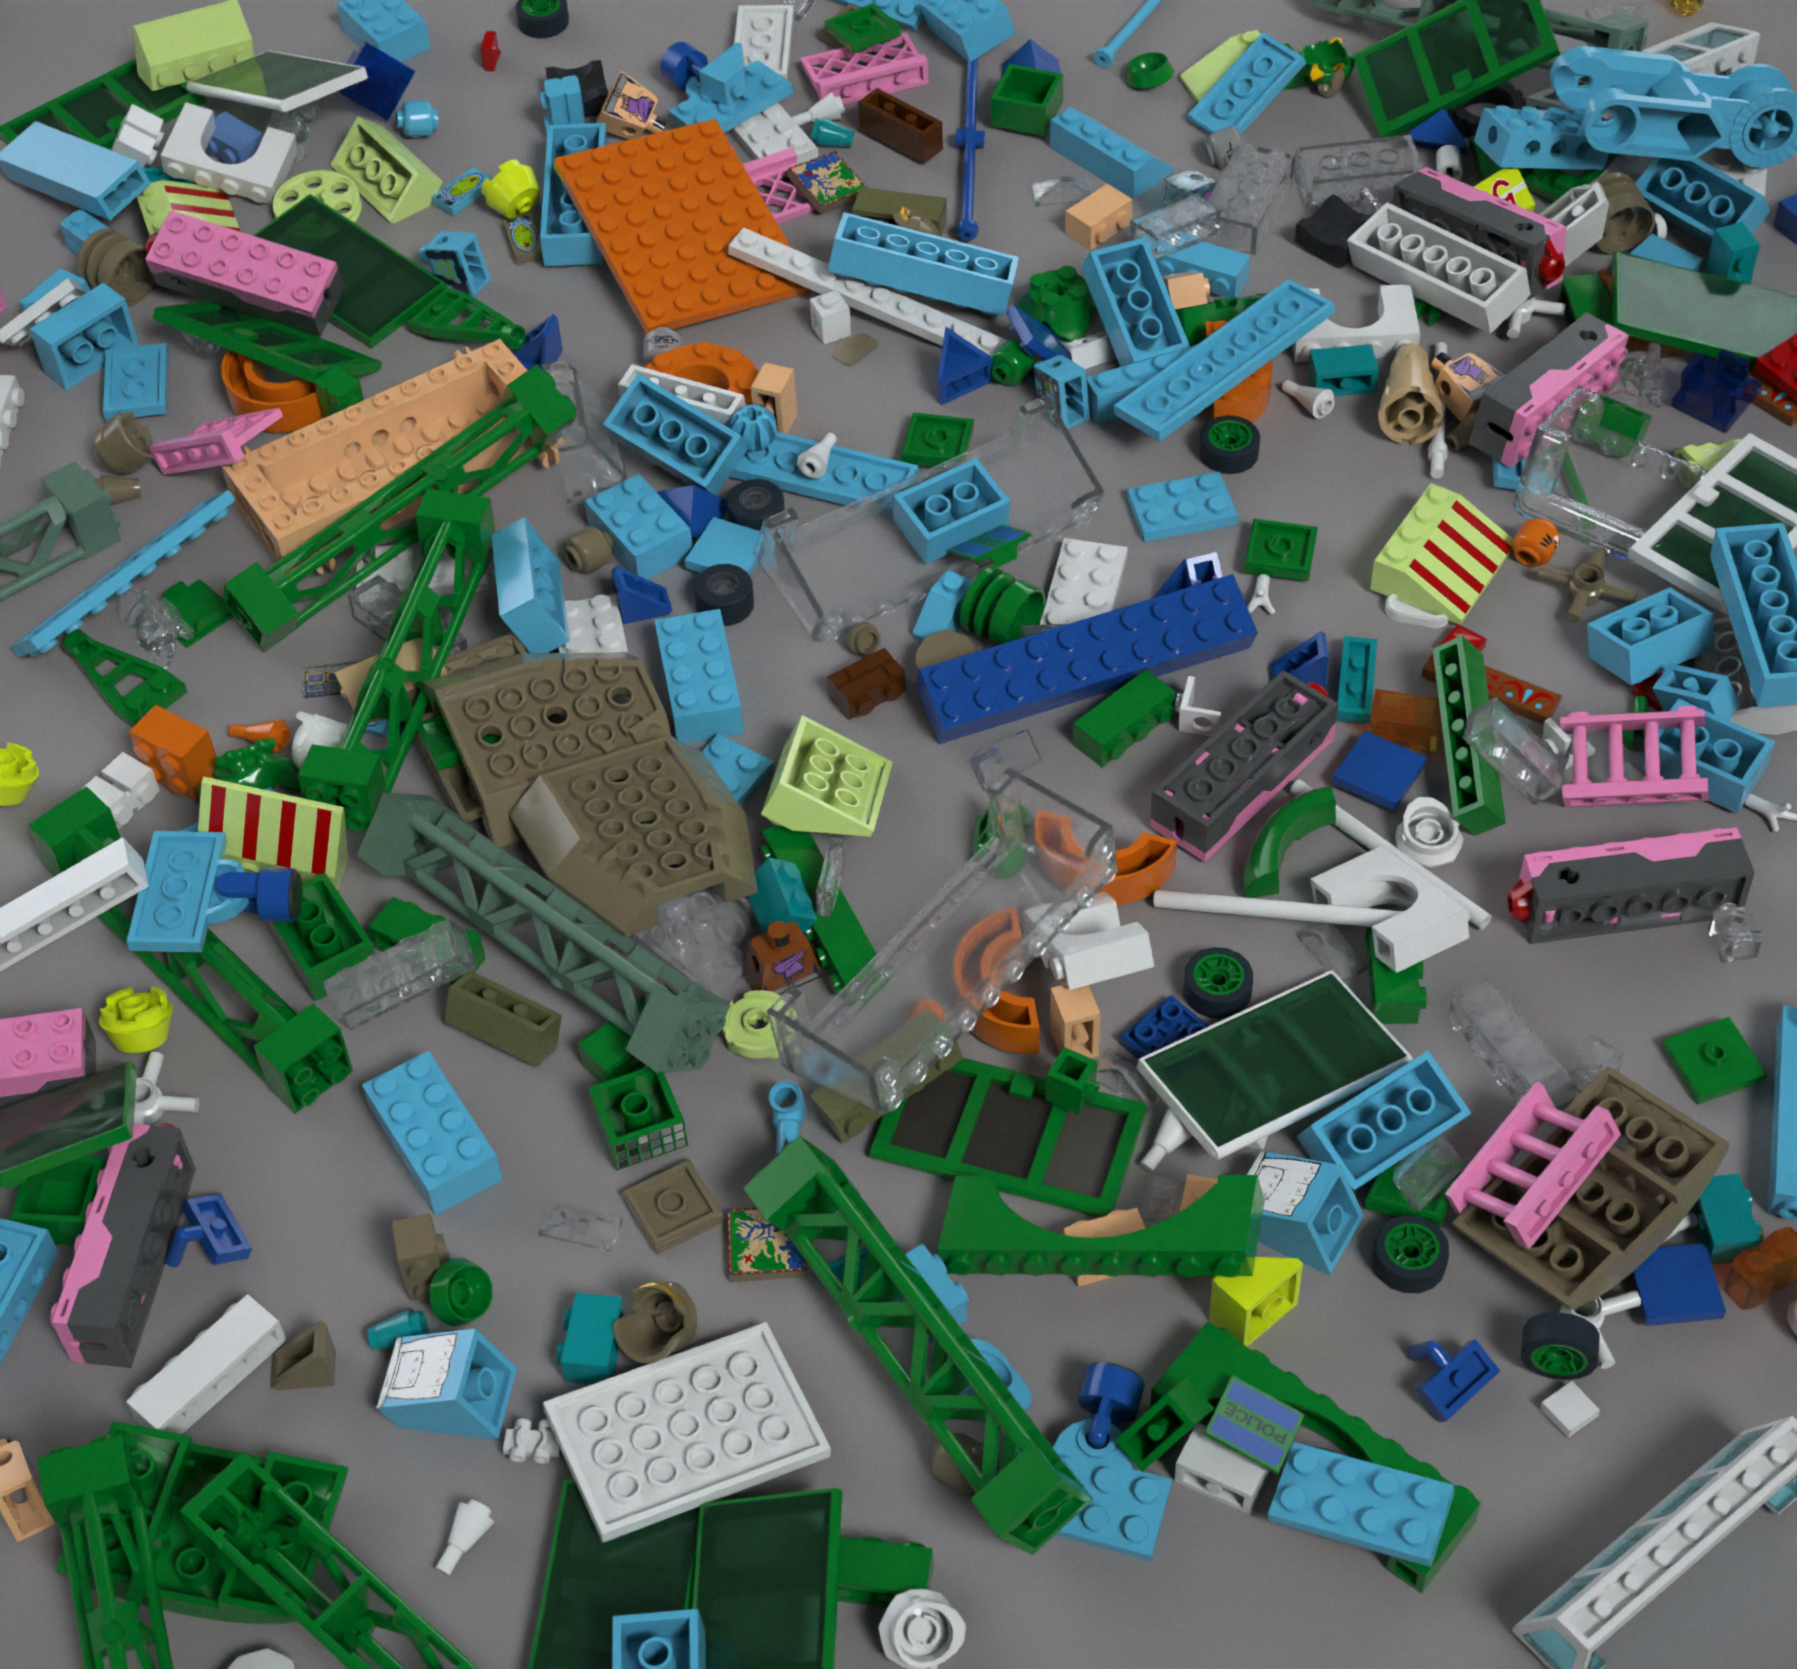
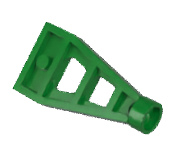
[1523,153,1618,202]
[408,288,526,350]
[63,629,187,728]

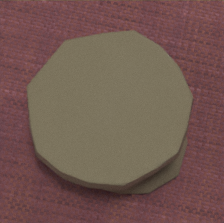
[915,629,977,672]

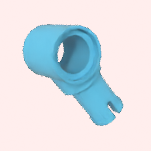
[768,1081,807,1157]

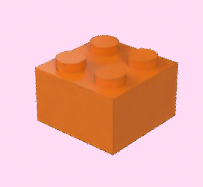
[129,705,219,802]

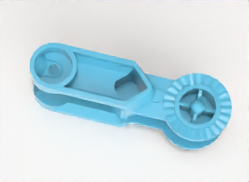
[1549,46,1797,168]

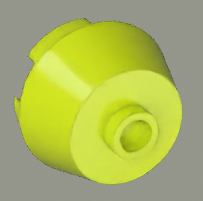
[481,159,541,218]
[0,743,39,806]
[99,986,173,1053]

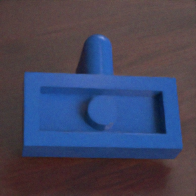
[165,1193,252,1267]
[1407,1339,1500,1422]

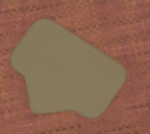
[833,333,878,366]

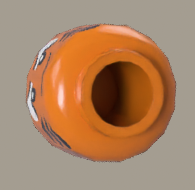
[1512,518,1561,567]

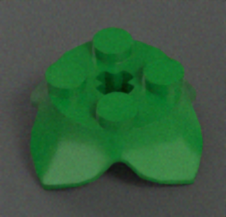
[1017,266,1098,341]

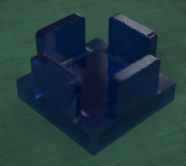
[338,41,415,121]
[1671,348,1762,433]

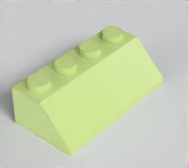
[133,0,254,91]
[330,116,443,224]

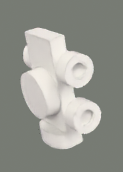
[503,1419,561,1464]

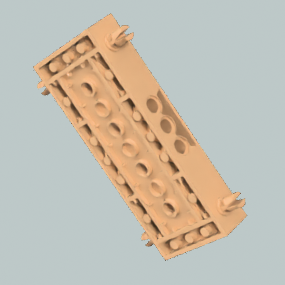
[221,339,566,574]

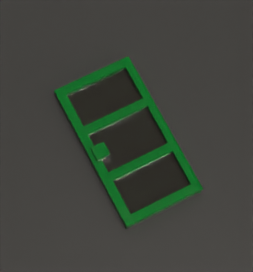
[870,1058,1147,1218]

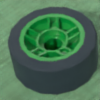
[515,0,569,38]
[1199,415,1260,474]
[1183,947,1253,1019]
[1372,1216,1449,1294]
[1521,1312,1600,1380]

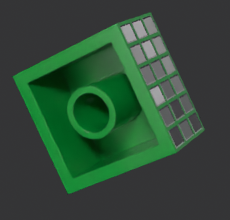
[589,1067,688,1171]

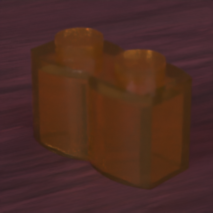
[1723,1227,1797,1310]

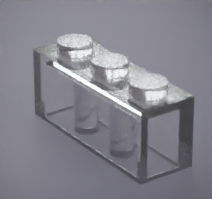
[1128,194,1221,260]
[1463,697,1566,806]

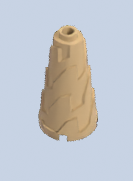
[1378,343,1443,445]

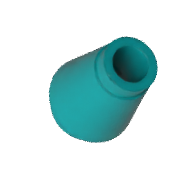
[811,117,855,148]
[367,1308,429,1350]

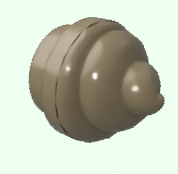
[847,622,881,655]

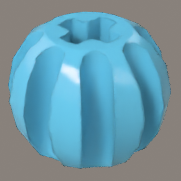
[730,404,777,452]

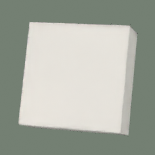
[1540,1381,1600,1438]

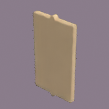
[334,638,447,711]

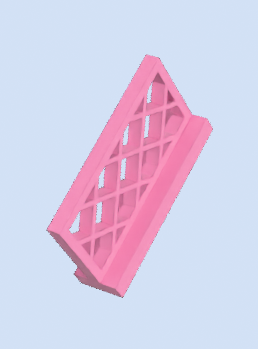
[801,32,929,105]
[743,147,816,224]
[149,408,283,475]

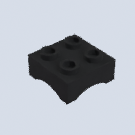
[546,60,608,116]
[1295,194,1373,267]

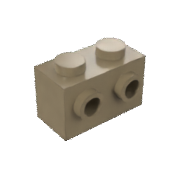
[392,1213,450,1301]

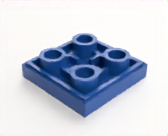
[1006,304,1072,361]
[1332,731,1427,811]
[1119,995,1224,1086]
[1631,1243,1726,1326]

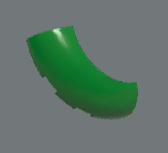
[1175,293,1268,345]
[1242,785,1336,898]

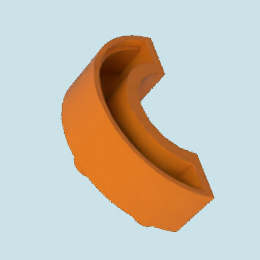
[1205,320,1273,423]
[645,341,759,405]
[221,349,324,434]
[1038,807,1177,905]
[955,910,1039,1054]

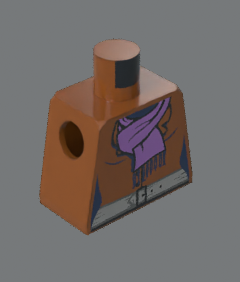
[745,921,822,995]

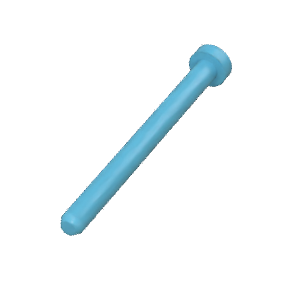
[1094,0,1162,68]

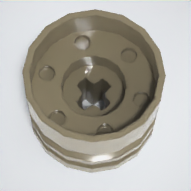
[1588,172,1656,254]
[76,228,155,306]

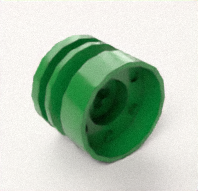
[960,566,1045,645]

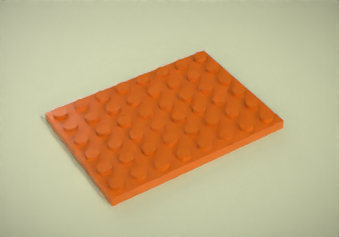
[554,119,812,335]

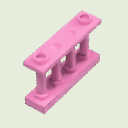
[1560,706,1709,807]
[1445,1081,1621,1250]

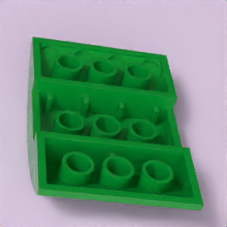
[55,1421,349,1624]

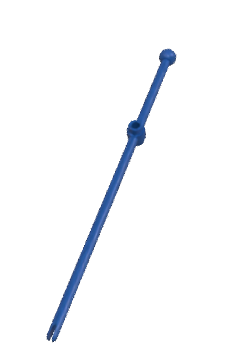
[955,58,985,242]

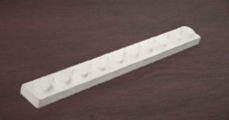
[728,227,1008,356]

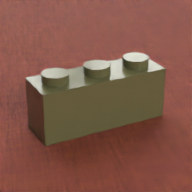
[852,187,947,237]
[445,971,562,1067]

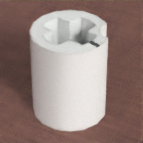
[1436,145,1463,181]

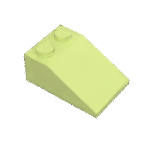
[1179,30,1261,103]

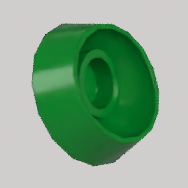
[1126,52,1175,89]
[430,1258,493,1327]

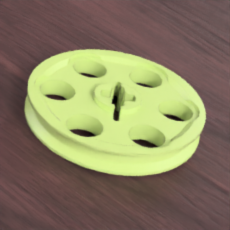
[273,170,362,240]

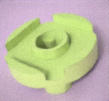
[722,990,796,1059]

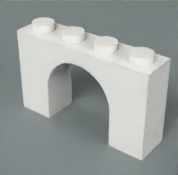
[161,103,297,205]
[1292,284,1420,362]
[1310,846,1470,973]
[1021,892,1154,990]

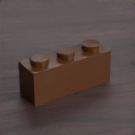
[858,88,943,164]

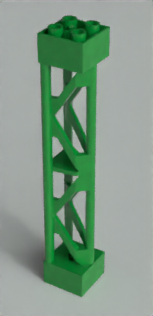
[28,786,353,1114]

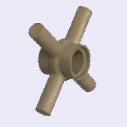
[1537,546,1638,623]

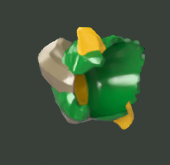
[1298,37,1355,97]

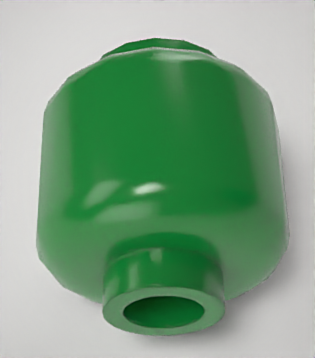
[991,340,1034,386]

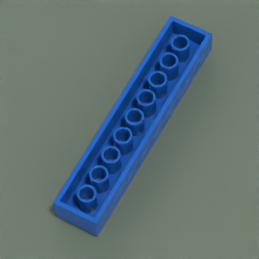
[916,574,1258,744]

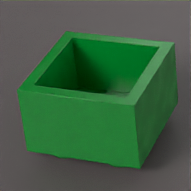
[991,64,1063,136]
[10,1153,107,1246]

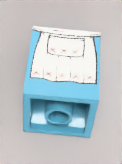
[1247,1151,1364,1274]
[377,1328,517,1440]

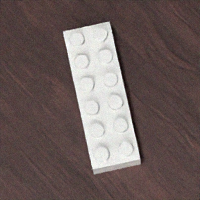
[1347,203,1531,334]

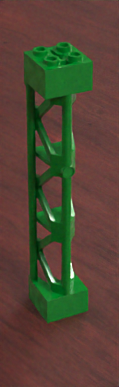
[222,364,577,653]
[298,489,495,832]
[743,1136,1094,1555]
[37,1435,174,1669]
[180,1451,479,1669]

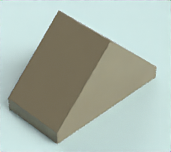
[272,1321,336,1390]

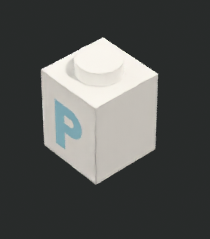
[810,290,851,345]

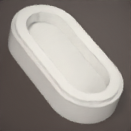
[1385,594,1450,628]

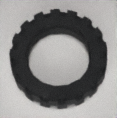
[1447,79,1526,138]

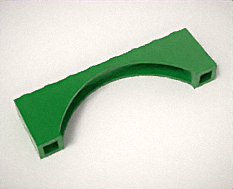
[937,1175,1265,1278]
[1150,1321,1481,1594]

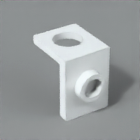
[1175,676,1221,737]
[1541,718,1595,771]

